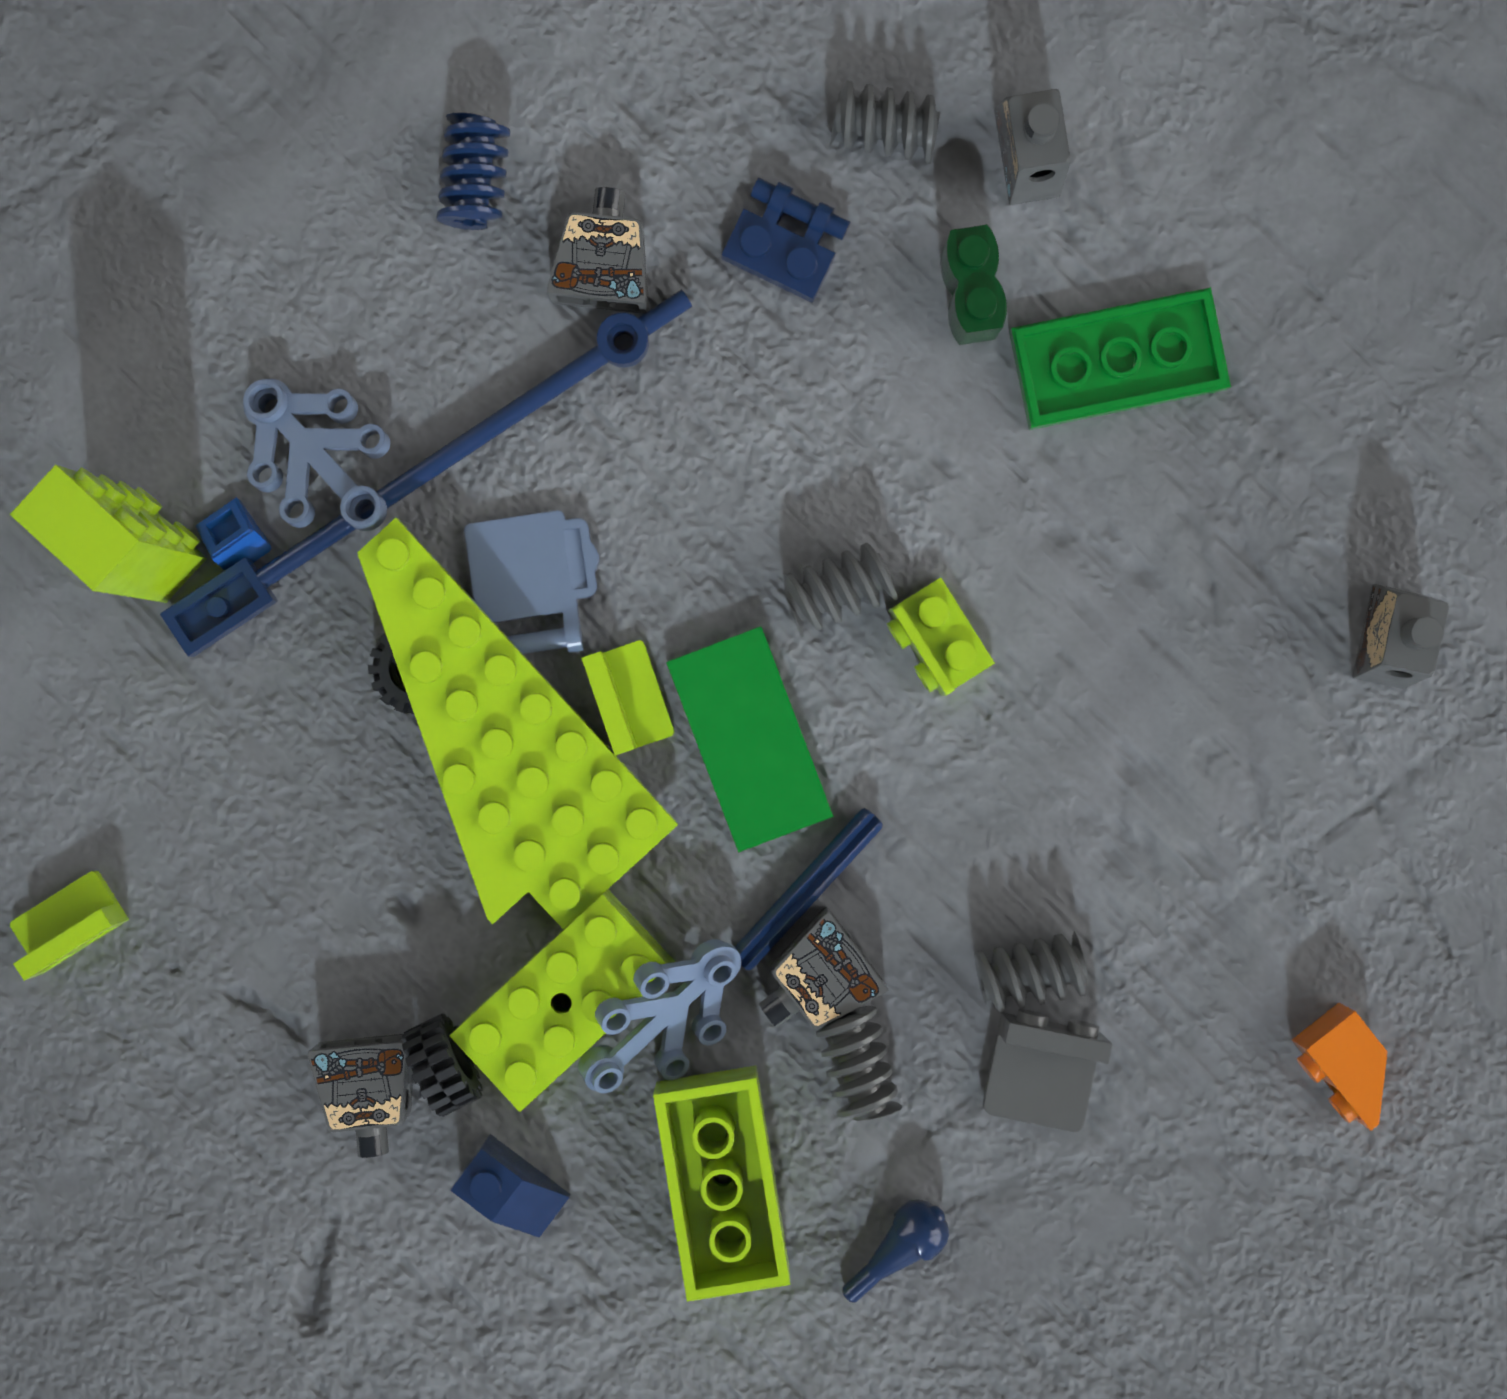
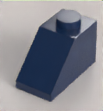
[450,1134,571,1238]

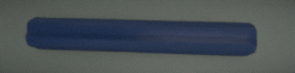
[735,808,883,971]

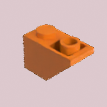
[1292,1003,1388,1131]

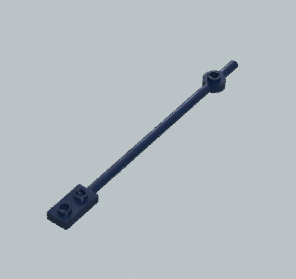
[160,289,692,657]

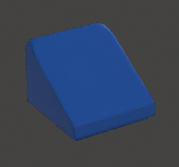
[196,497,272,570]

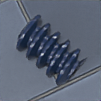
[436,112,511,230]

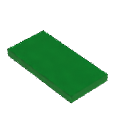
[1009,287,1231,430]
[666,626,834,853]

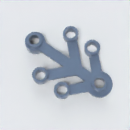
[243,379,390,531]
[578,939,741,1093]

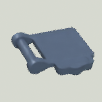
[464,510,600,654]

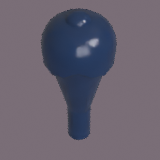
[842,1199,949,1303]

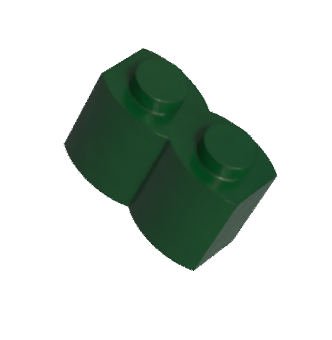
[940,224,1007,345]

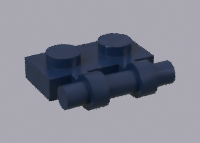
[722,178,851,303]

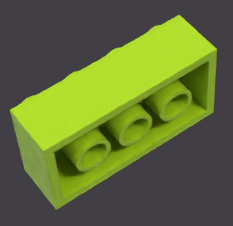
[10,464,207,603]
[450,889,675,1112]
[653,1065,790,1302]

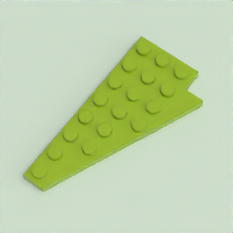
[357,518,678,930]

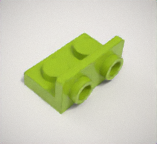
[886,577,995,696]

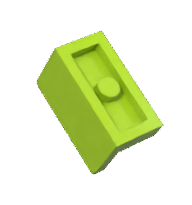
[581,640,675,756]
[10,870,129,981]

